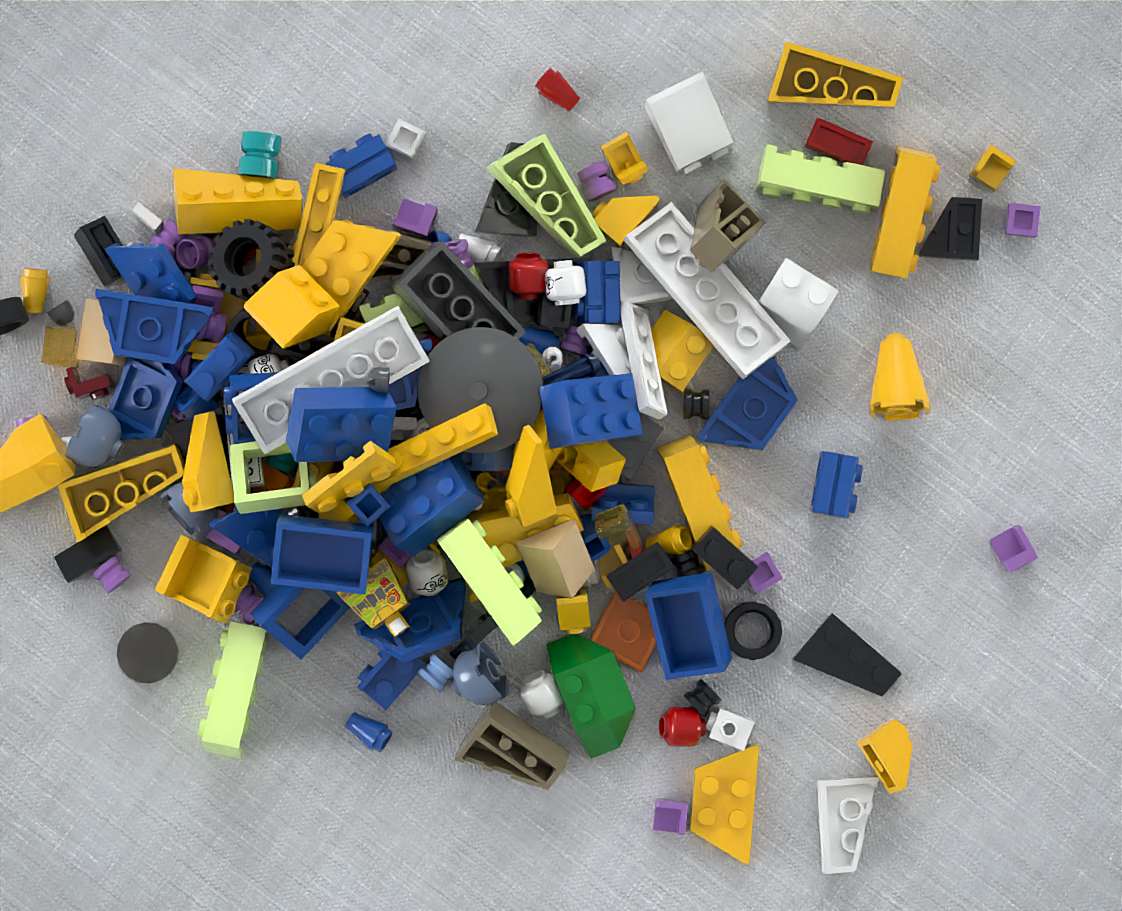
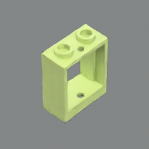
[230,441,318,514]

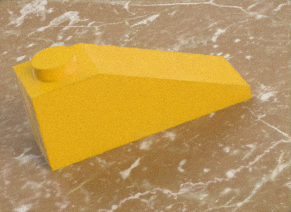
[182,411,234,513]
[505,425,557,528]

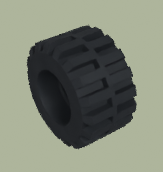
[208,219,295,301]

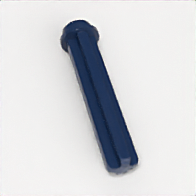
[543,353,600,385]

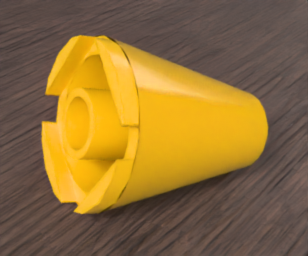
[869,333,931,421]

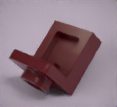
[64,367,115,400]

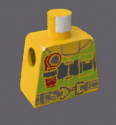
[337,558,410,637]

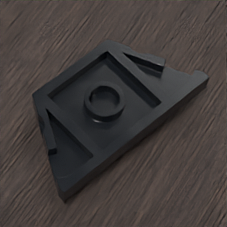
[474,258,591,323]
[450,579,536,660]

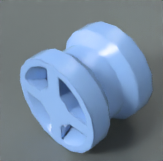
[418,654,453,692]

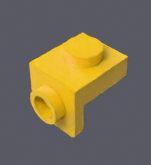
[600,132,649,185]

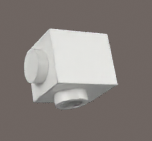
[706,707,755,751]

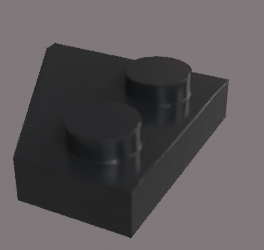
[918,197,982,261]

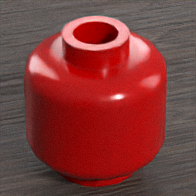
[508,252,548,300]
[659,707,706,747]

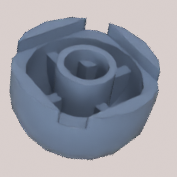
[65,405,124,468]
[159,482,218,542]
[451,642,509,705]

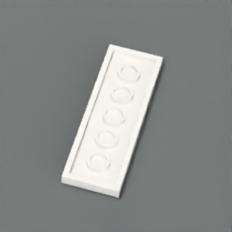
[624,202,791,379]
[232,306,430,454]

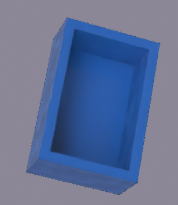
[539,373,643,449]
[286,387,397,462]
[379,454,486,557]
[271,514,374,595]
[644,572,732,680]

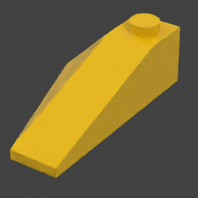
[0,413,76,513]

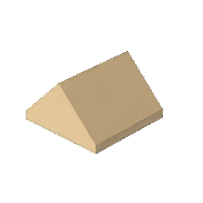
[76,299,128,367]
[516,519,595,598]

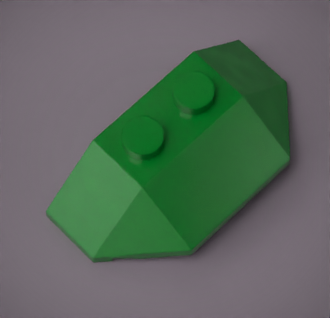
[546,634,636,759]

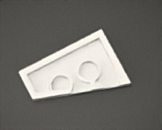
[611,247,673,305]
[576,324,640,412]
[817,776,879,874]

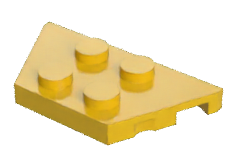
[302,219,401,331]
[690,745,759,864]

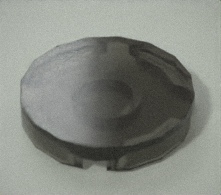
[116,622,179,684]

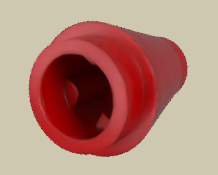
[535,68,580,112]

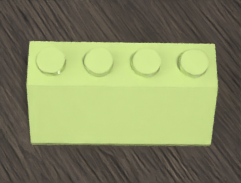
[437,517,543,646]

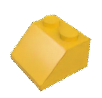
[243,265,340,349]
[651,310,714,394]

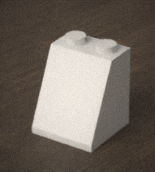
[645,72,733,175]
[758,258,839,349]

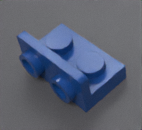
[592,483,655,525]
[357,649,427,710]

